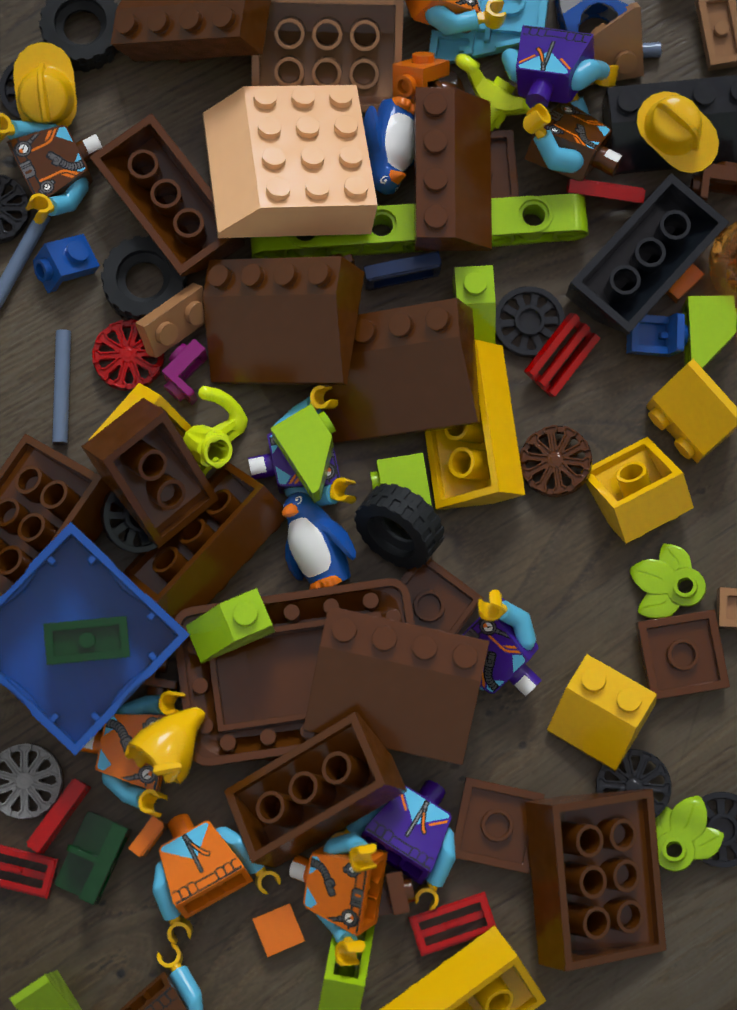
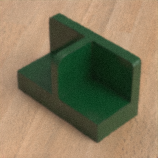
[43,616,130,665]
[55,812,132,905]

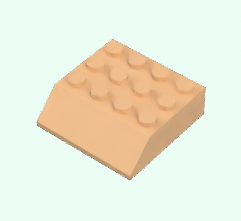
[203,85,378,238]

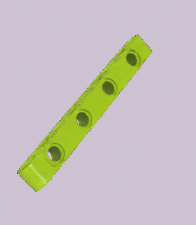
[250,194,589,259]

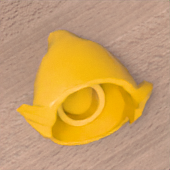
[125,707,205,784]

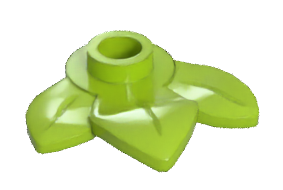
[630,543,706,619]
[655,796,724,872]

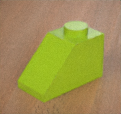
[452,265,496,344]
[682,295,737,369]
[271,404,336,503]
[370,453,432,506]
[186,588,275,664]
[318,926,375,1010]
[9,970,82,1010]

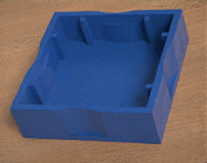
[0,522,190,755]

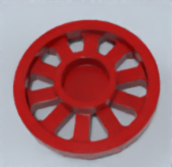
[92,319,165,391]

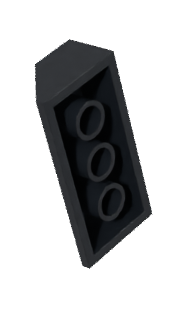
[601,75,737,175]
[565,173,730,334]

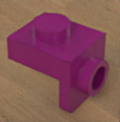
[162,339,208,405]

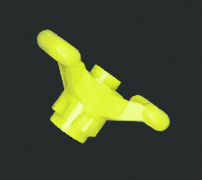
[455,53,551,131]
[183,386,248,476]

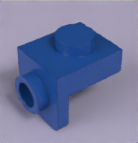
[33,234,100,293]
[626,313,689,357]

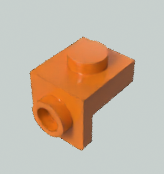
[392,51,450,104]

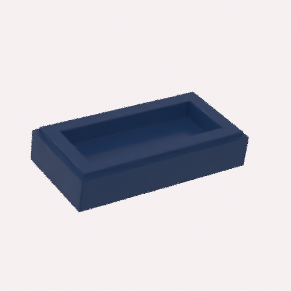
[364,251,442,291]

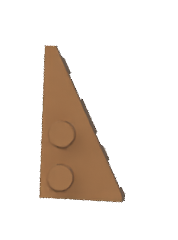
[514,2,644,97]

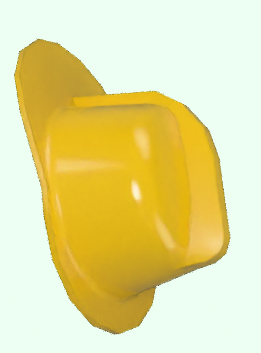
[13,42,77,127]
[636,91,719,173]

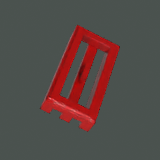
[566,178,646,203]
[524,313,601,397]
[26,778,91,854]
[0,844,60,899]
[408,891,497,957]

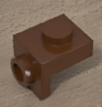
[690,161,737,202]
[378,870,415,917]

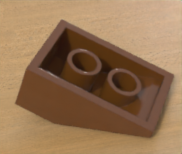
[81,398,219,548]

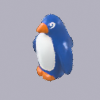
[363,96,414,195]
[282,492,356,590]

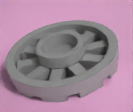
[0,743,63,819]

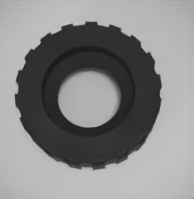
[39,0,120,72]
[101,236,188,320]
[354,483,445,569]

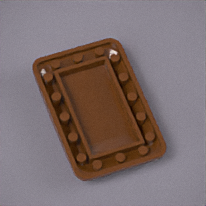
[174,578,415,766]

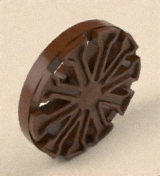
[520,425,593,497]

